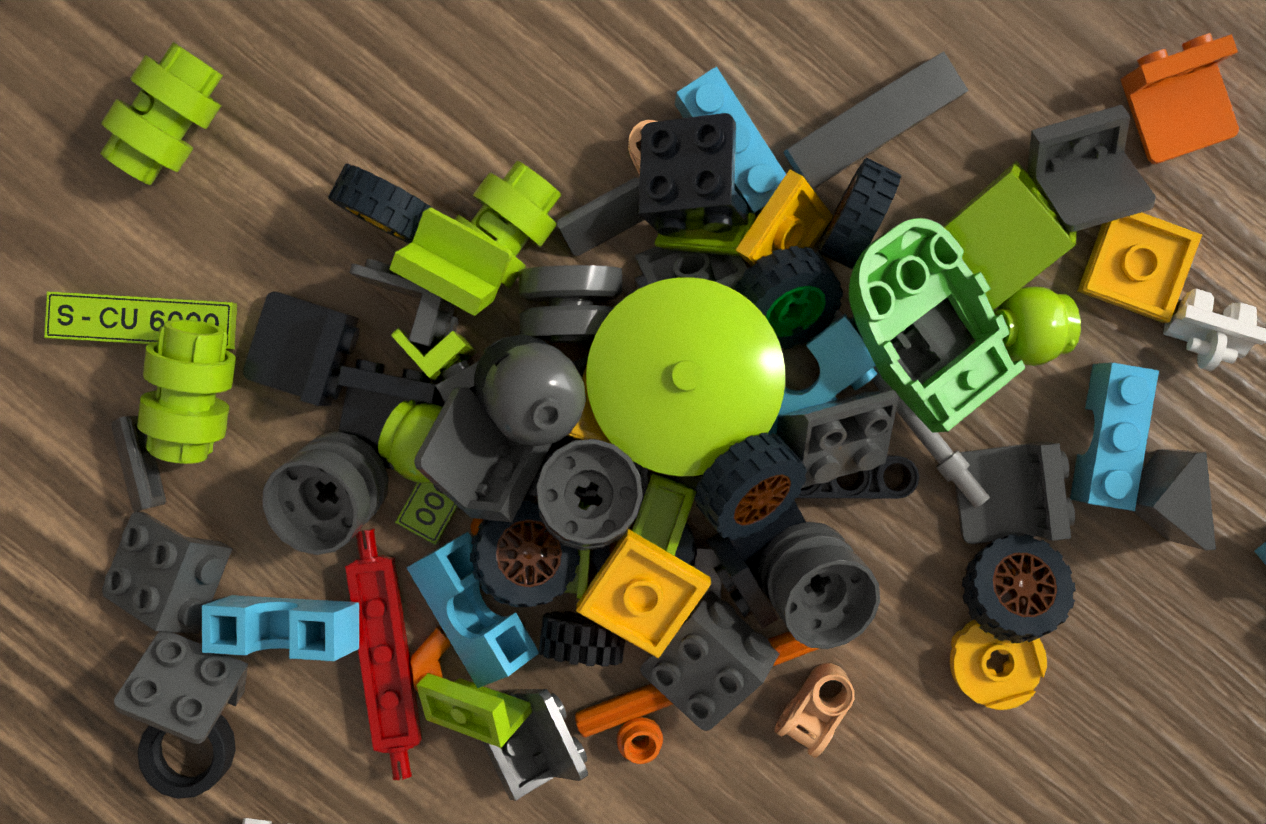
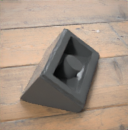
[557,177,644,256]
[111,416,167,512]

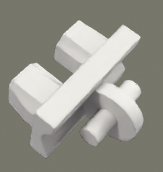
[1163,289,1266,371]

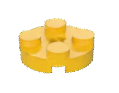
[949,619,1047,710]

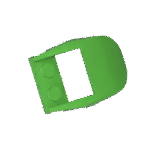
[849,218,1025,433]

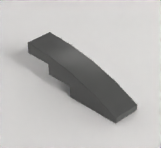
[783,52,969,189]

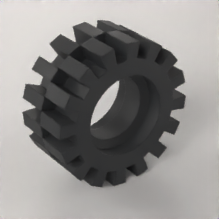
[539,611,625,667]

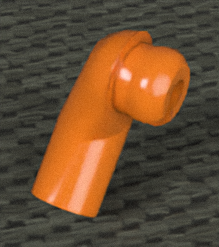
[410,626,452,692]

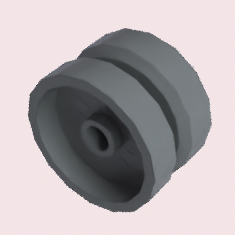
[518,265,622,343]

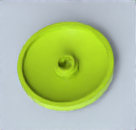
[586,277,785,476]

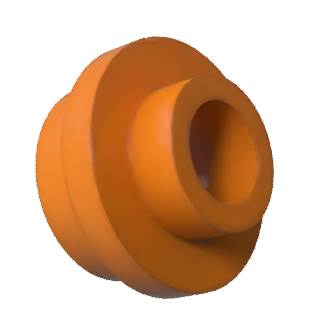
[617,717,663,764]

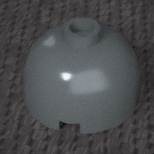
[483,343,586,446]

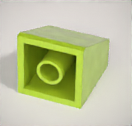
[942,161,1077,310]

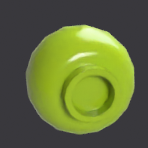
[994,287,1081,366]
[378,400,443,483]

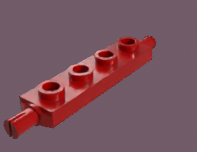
[345,528,422,780]

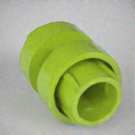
[100,42,223,185]
[454,161,561,289]
[137,320,236,464]

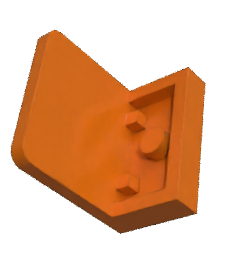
[1120,33,1239,164]

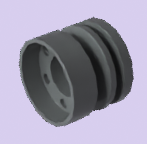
[263,432,389,555]
[537,439,643,551]
[757,522,880,649]

